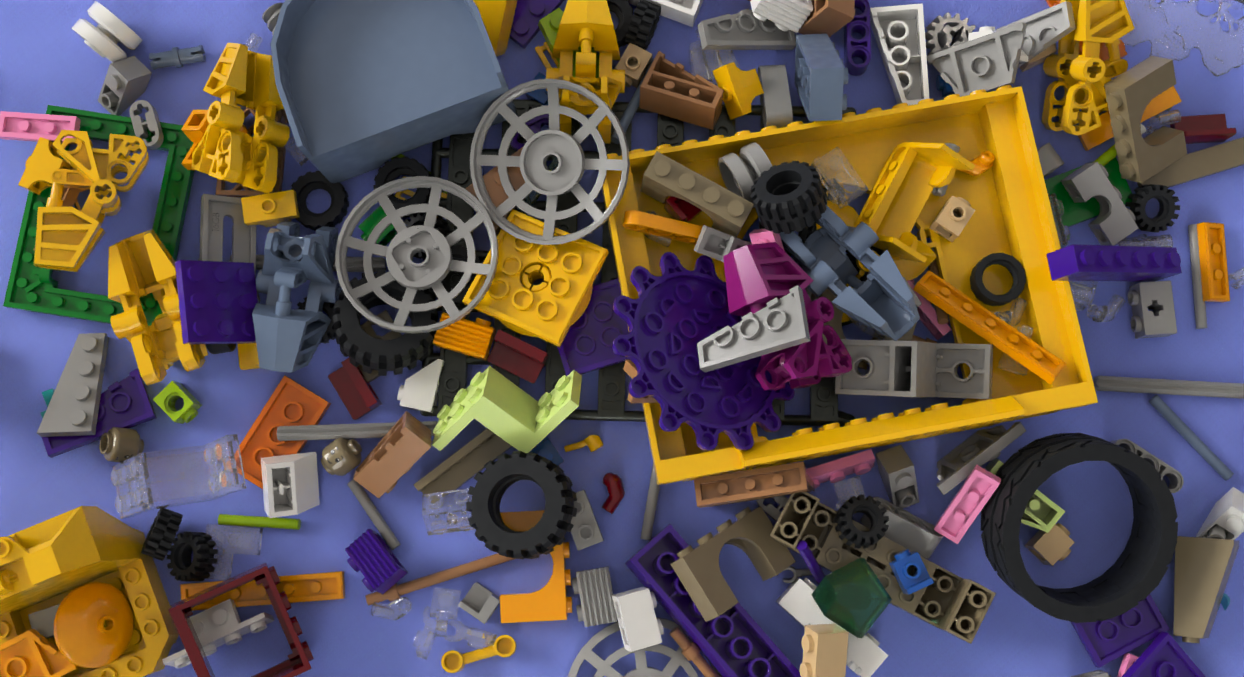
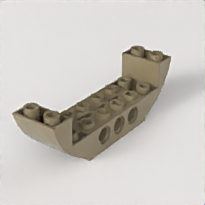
[770,492,996,644]

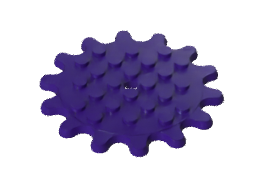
[612,252,795,450]

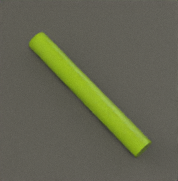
[218,514,301,530]

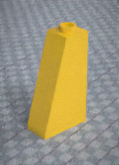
[473,0,517,57]

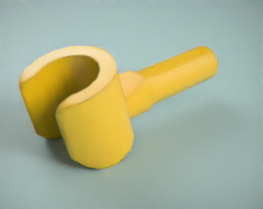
[564,435,603,452]

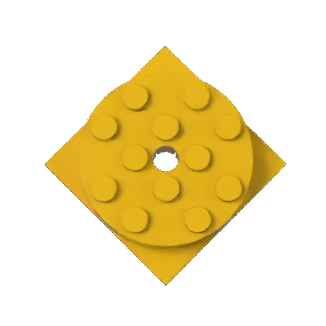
[462,209,609,347]

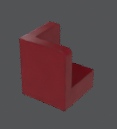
[664,196,702,223]

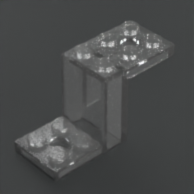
[111,434,246,519]

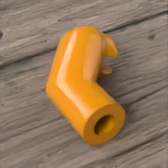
[956,151,995,176]

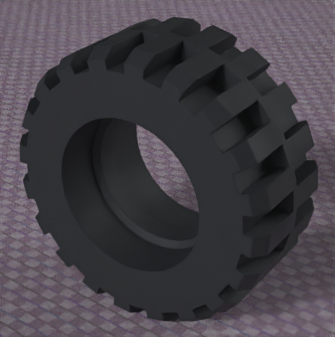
[333,268,438,376]
[466,451,577,559]

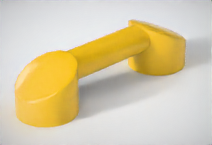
[441,635,516,673]

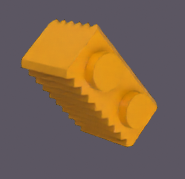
[433,312,496,361]

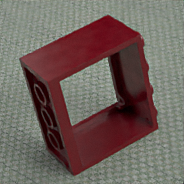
[169,563,314,677]

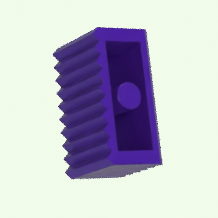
[345,529,408,594]

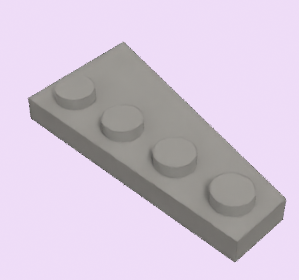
[995,1,1076,68]
[698,9,796,50]
[697,285,810,372]
[37,333,109,437]

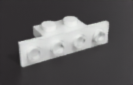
[162,599,274,669]

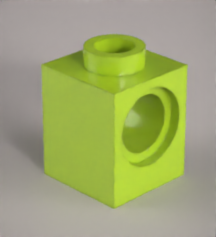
[153,381,202,424]

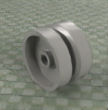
[718,142,772,208]

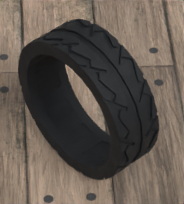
[980,433,1178,623]

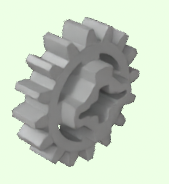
[925,12,976,56]

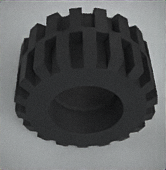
[750,161,827,234]

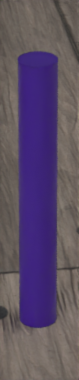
[796,540,831,592]

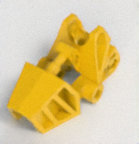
[546,0,625,144]
[1042,0,1135,135]
[192,43,290,193]
[34,130,149,272]
[108,229,208,386]

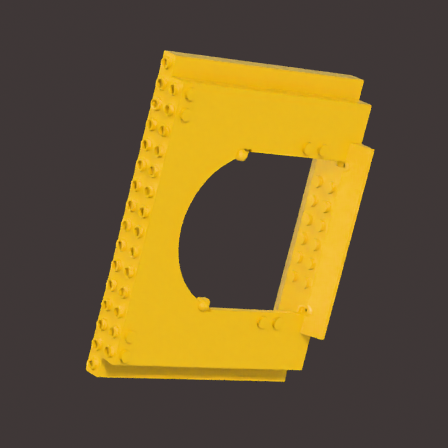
[598,85,1098,485]

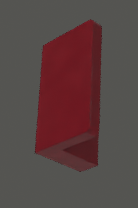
[1170,114,1237,144]
[487,330,549,384]
[328,358,382,420]

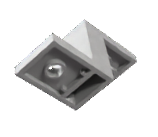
[835,339,993,399]

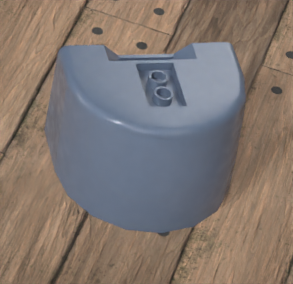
[271,0,517,183]

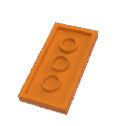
[226,375,331,489]

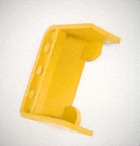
[854,142,975,263]

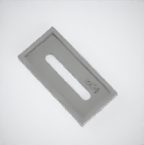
[199,194,256,280]

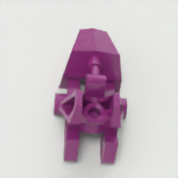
[723,242,852,390]

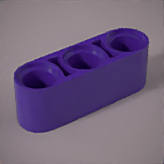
[844,0,871,76]

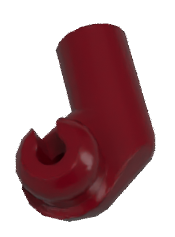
[602,473,625,514]

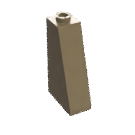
[1173,536,1239,643]

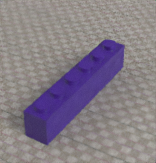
[1046,244,1182,282]

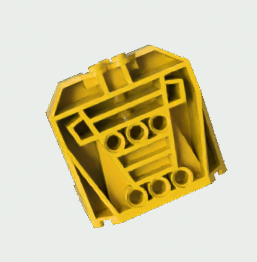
[0,506,179,677]

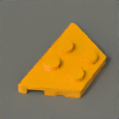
[0,629,80,677]

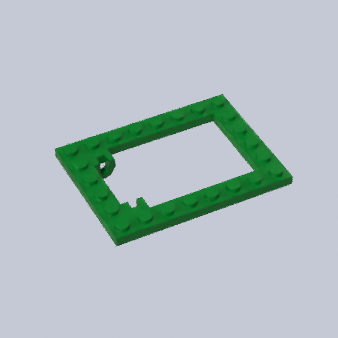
[3,105,195,326]

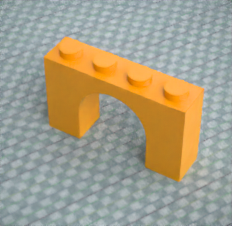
[500,510,573,623]

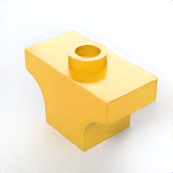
[713,62,764,120]
[18,137,71,195]
[241,190,299,227]

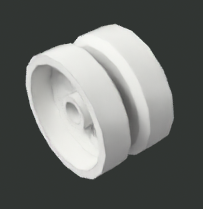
[72,1,143,63]

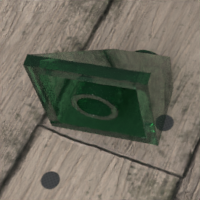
[812,558,892,638]

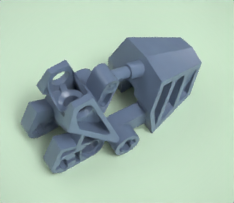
[779,205,920,341]
[252,221,341,373]

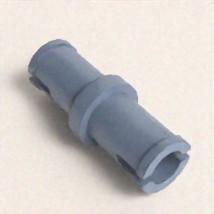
[149,45,206,70]

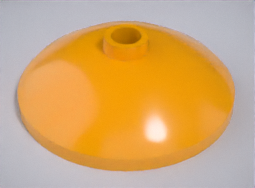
[54,582,134,668]

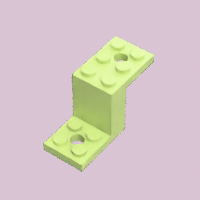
[432,366,582,453]

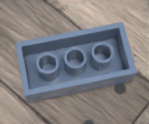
[795,33,848,121]

